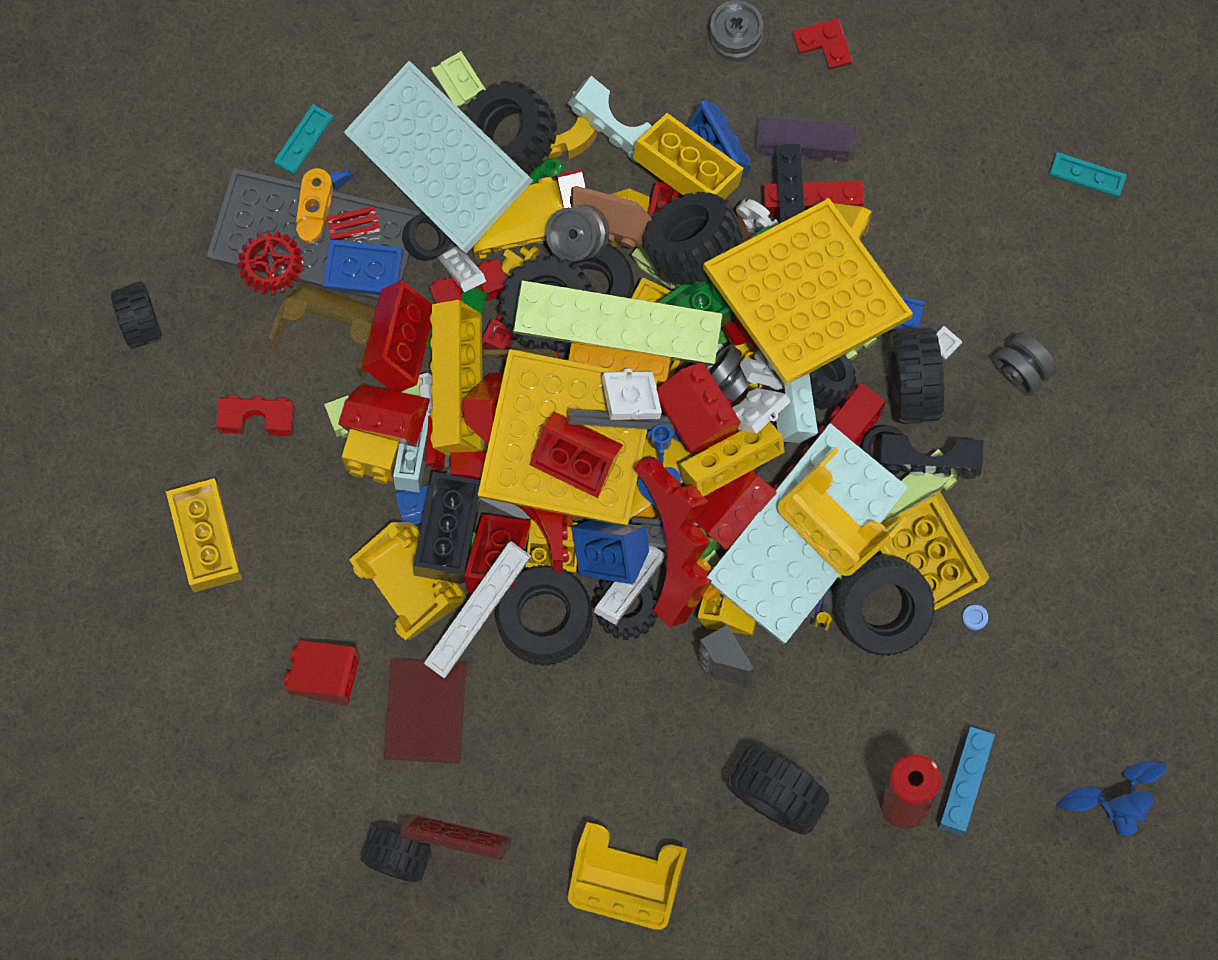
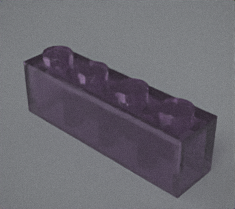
[756,117,856,163]

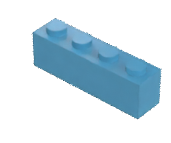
[939,727,995,836]

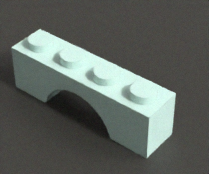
[568,76,652,163]
[768,361,818,443]

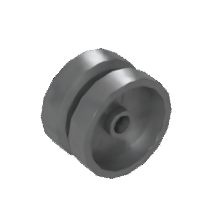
[710,0,763,62]
[546,204,610,262]
[994,332,1058,396]
[707,344,750,402]

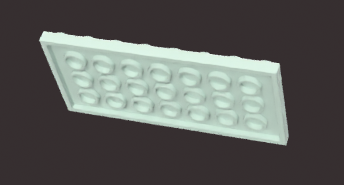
[344,61,533,253]
[707,424,908,644]

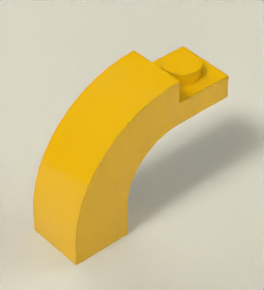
[544,91,598,159]

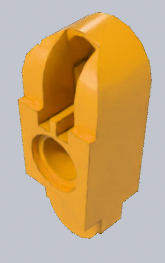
[296,168,333,244]

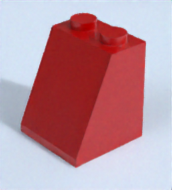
[284,640,360,707]

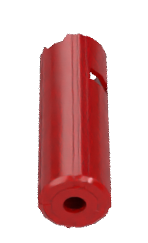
[881,754,941,829]

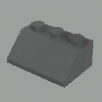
[698,625,754,687]

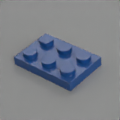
[323,240,403,295]

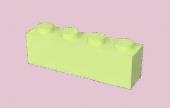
[881,449,957,523]

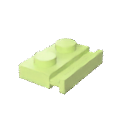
[431,51,486,108]

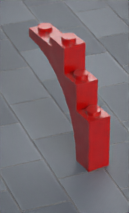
[451,451,578,572]
[634,457,712,628]

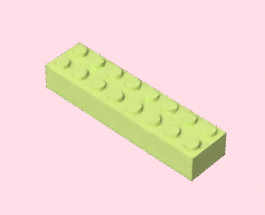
[513,281,722,366]

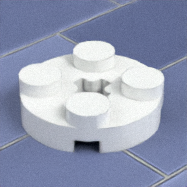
[736,199,779,232]

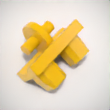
[501,246,540,277]

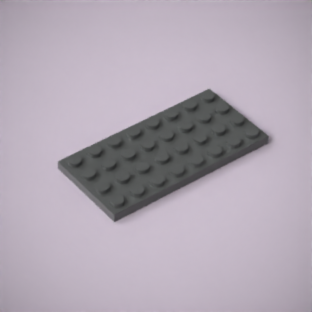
[206,168,421,300]

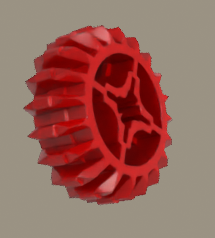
[237,230,304,296]

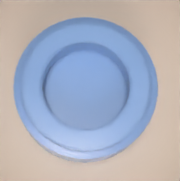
[962,605,988,631]

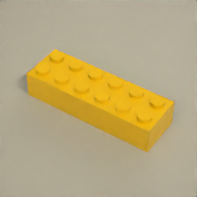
[430,300,483,457]

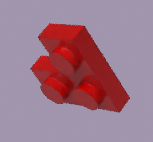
[792,18,852,70]

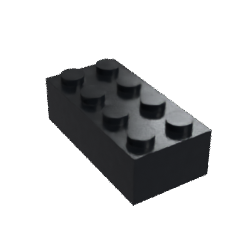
[413,472,481,585]

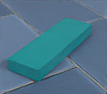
[274,104,334,176]
[1049,152,1127,198]

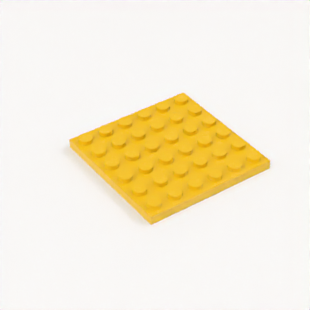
[703,199,913,386]
[478,349,658,525]

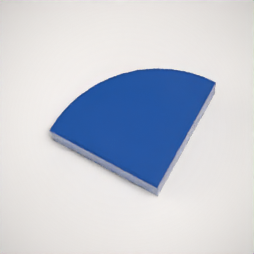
[329,169,354,190]

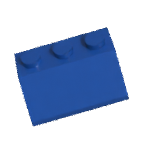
[686,101,752,179]
[572,520,649,584]

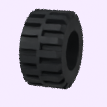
[111,282,161,349]
[809,354,857,410]
[595,580,658,640]
[360,828,432,882]

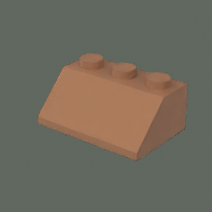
[573,185,652,249]

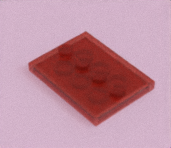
[383,658,467,764]
[399,814,513,861]

